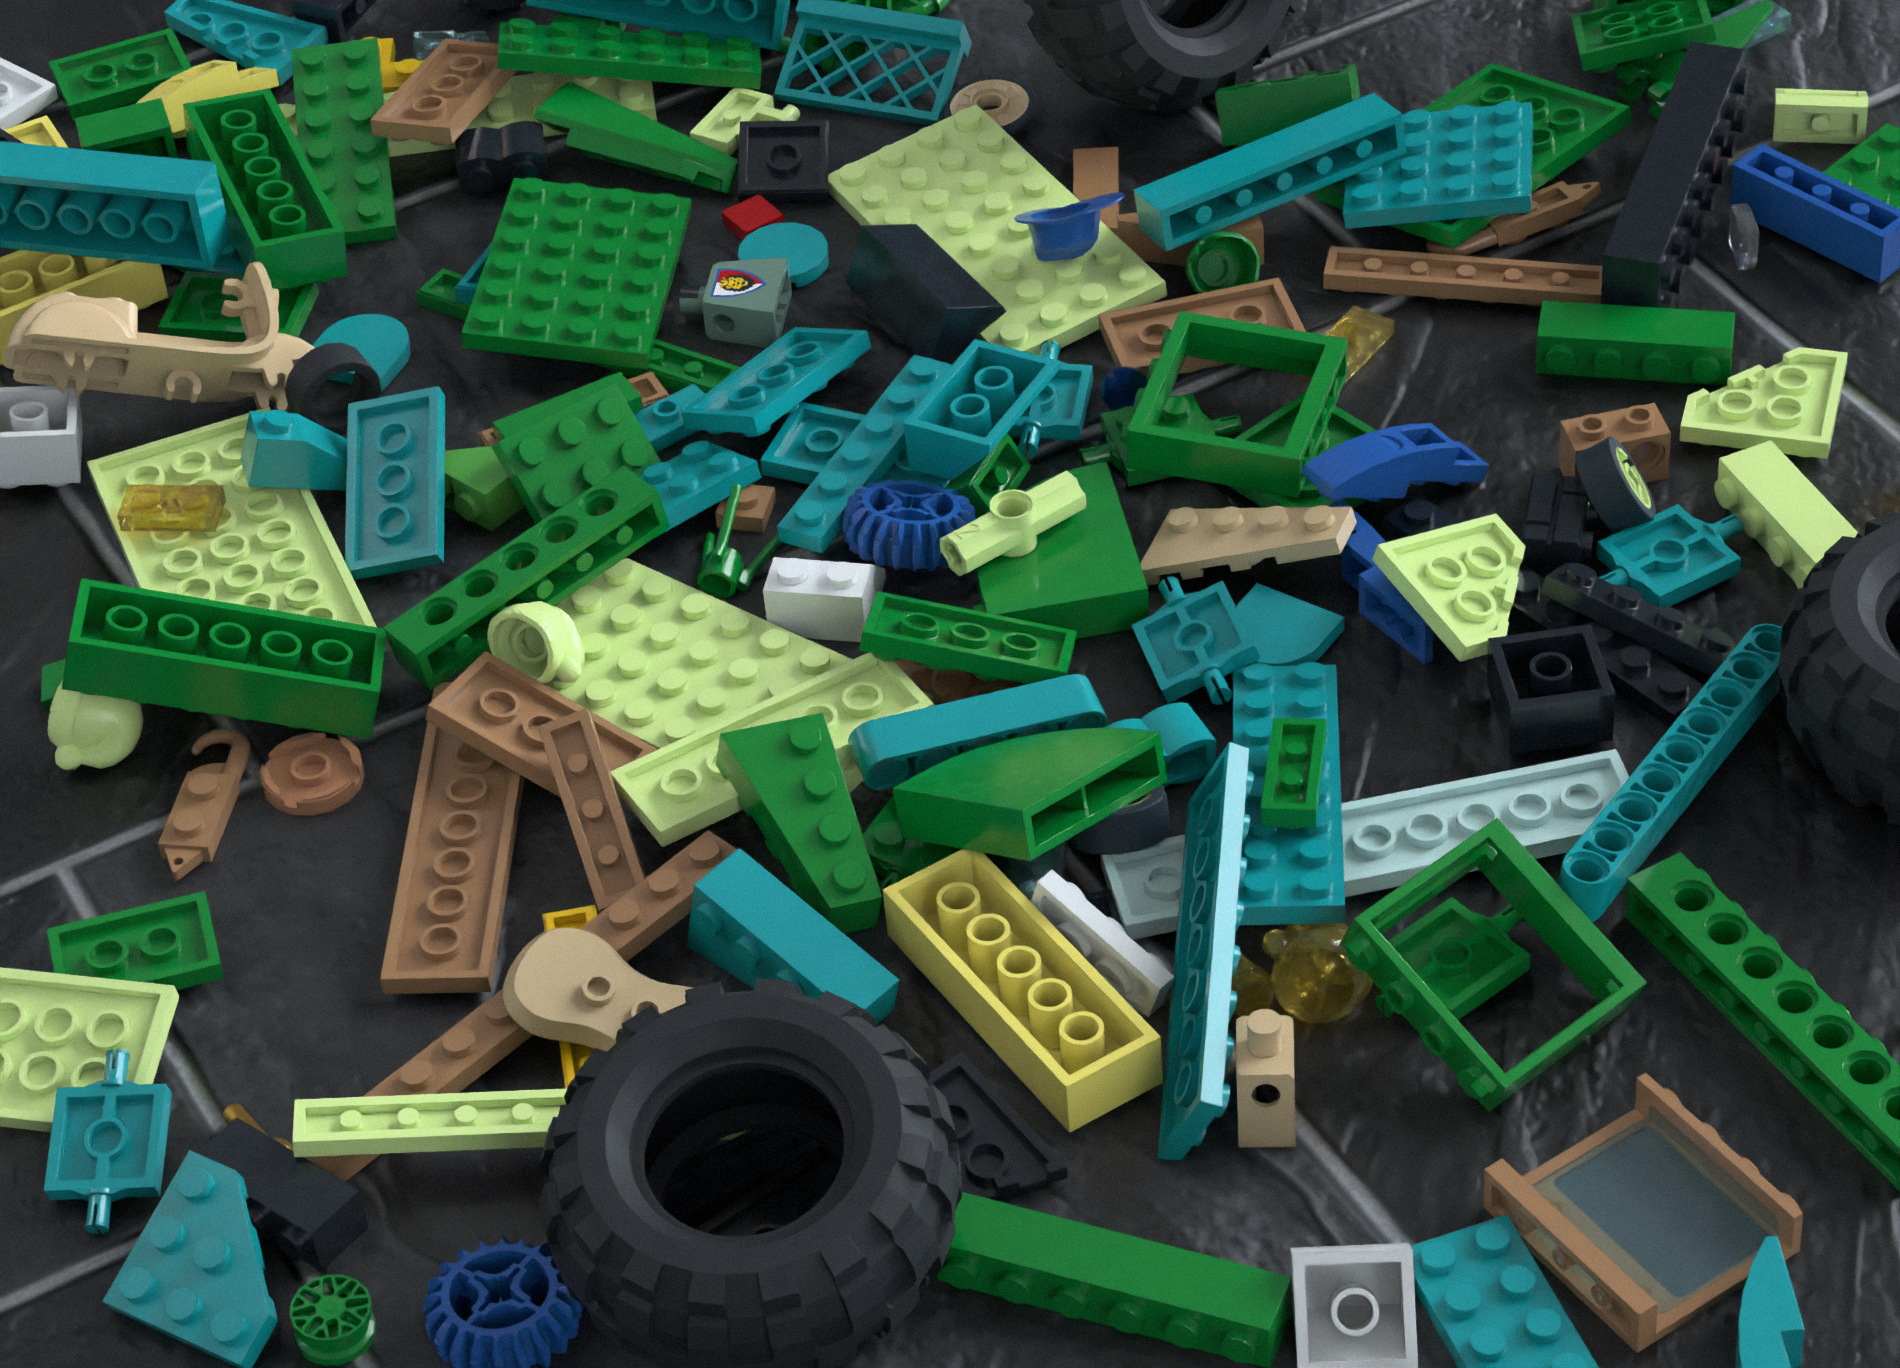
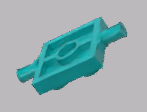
[1007,340,1093,458]
[1597,504,1744,607]
[1131,577,1261,705]
[44,1049,172,1234]

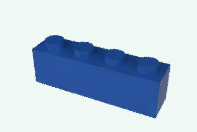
[1730,144,1900,283]

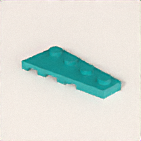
[164,0,329,86]

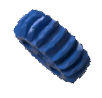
[842,478,976,572]
[423,1234,583,1368]

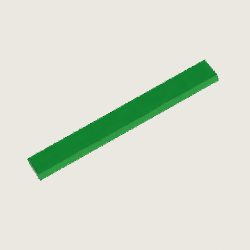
[416,268,740,394]

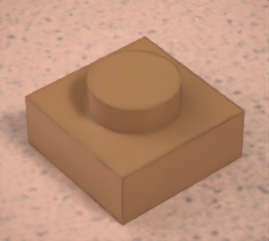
[715,484,776,533]

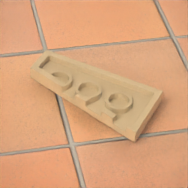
[1140,505,1357,586]

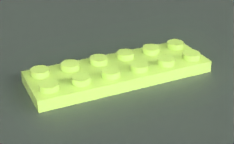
[610,652,934,847]

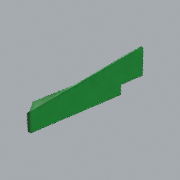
[533,82,739,195]

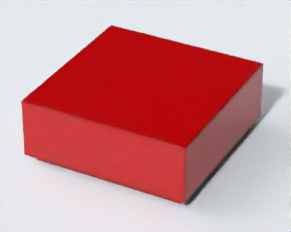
[721,194,785,241]

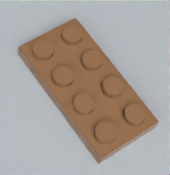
[370,39,517,146]
[1099,277,1306,385]
[425,651,657,799]

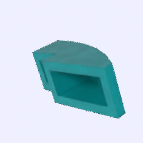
[1735,1235,1805,1368]

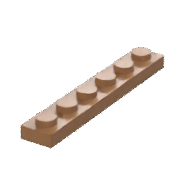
[1323,246,1602,307]

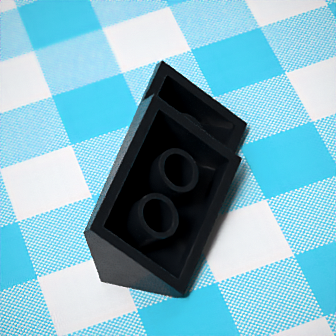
[846,224,1007,363]

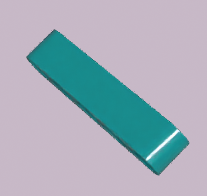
[848,674,1108,790]

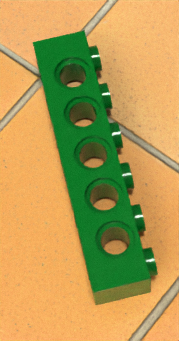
[383,466,670,690]

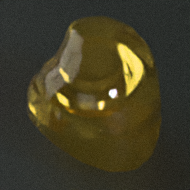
[1262,924,1373,1024]

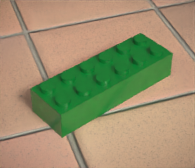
[183,88,347,292]
[62,578,386,739]

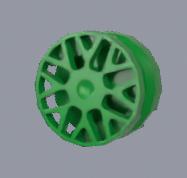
[289,1275,377,1366]

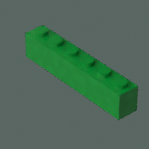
[937,1192,1293,1368]

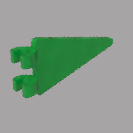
[1616,0,1774,120]

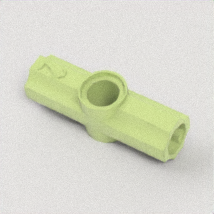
[940,470,1086,576]

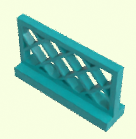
[774,0,972,126]

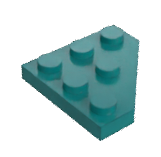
[102,1150,278,1368]

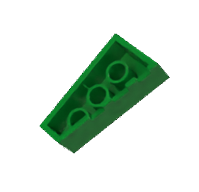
[716,713,883,934]

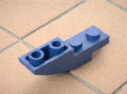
[1301,423,1489,502]

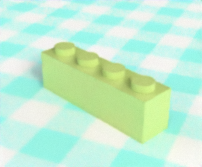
[1714,440,1858,589]

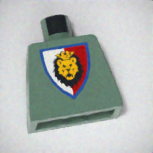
[680,257,792,348]

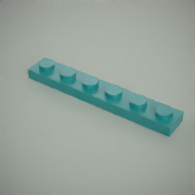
[777,355,952,553]

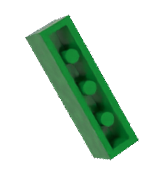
[1536,300,1735,386]

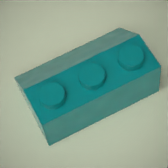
[903,339,1060,480]

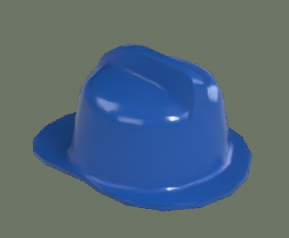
[1014,193,1125,262]

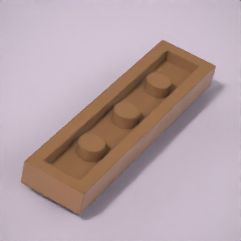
[537,708,646,913]

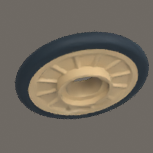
[942,76,1038,135]

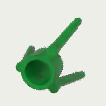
[696,483,783,599]

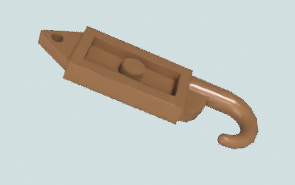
[1426,181,1601,256]
[158,728,251,881]

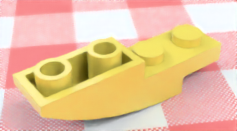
[136,60,279,138]

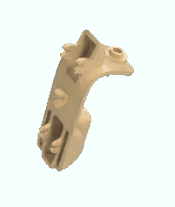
[3,262,315,411]

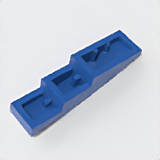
[1328,501,1433,664]

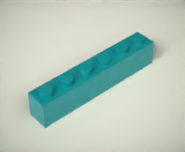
[1134,93,1407,251]

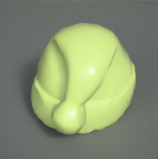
[487,601,585,685]
[48,679,143,770]

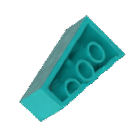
[687,848,899,1024]

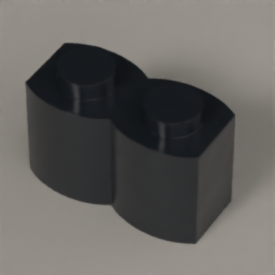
[455,121,549,194]

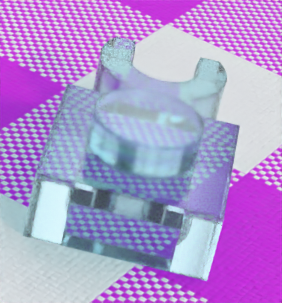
[412,30,489,60]

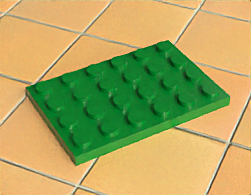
[1315,63,1632,248]
[462,178,692,370]

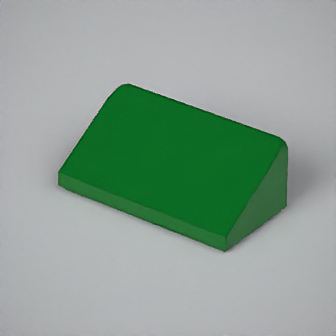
[945,433,1031,518]

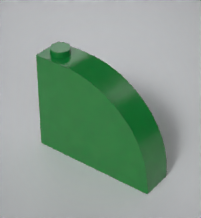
[973,462,1150,639]
[893,728,1168,861]

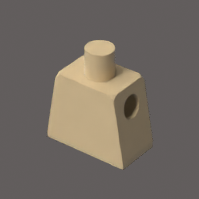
[1236,1009,1296,1147]

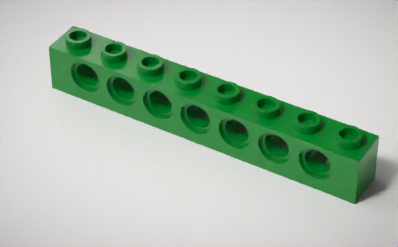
[1625,852,1900,1192]

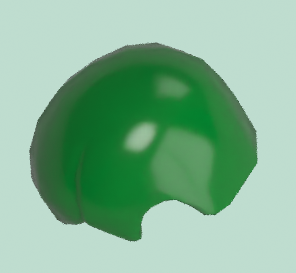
[1185,231,1261,294]

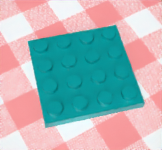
[1343,101,1533,229]

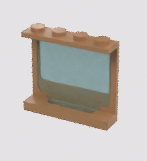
[1483,1073,1803,1353]

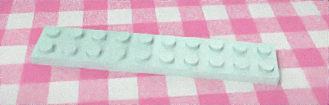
[1100,749,1629,940]

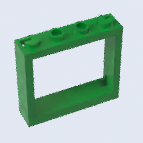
[1120,311,1348,498]
[1340,818,1647,1112]

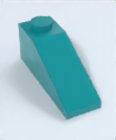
[240,410,347,491]

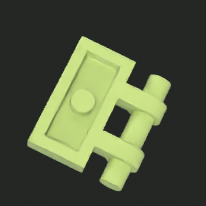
[690,88,800,156]

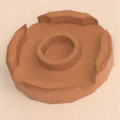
[259,732,365,816]

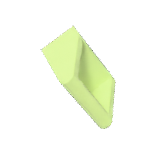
[1773,88,1868,144]

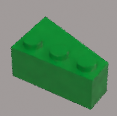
[1215,63,1361,149]

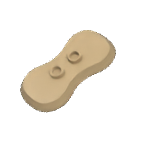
[502,928,695,1051]

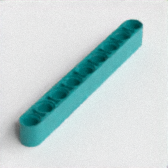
[1557,624,1782,922]

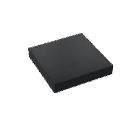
[738,120,829,203]

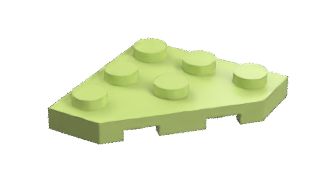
[1680,347,1848,459]
[1372,514,1526,662]

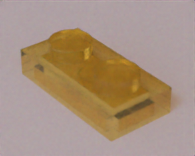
[117,484,226,532]

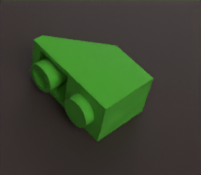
[444,446,525,531]

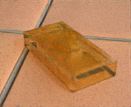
[1325,305,1394,384]

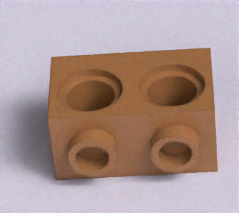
[1559,403,1671,483]

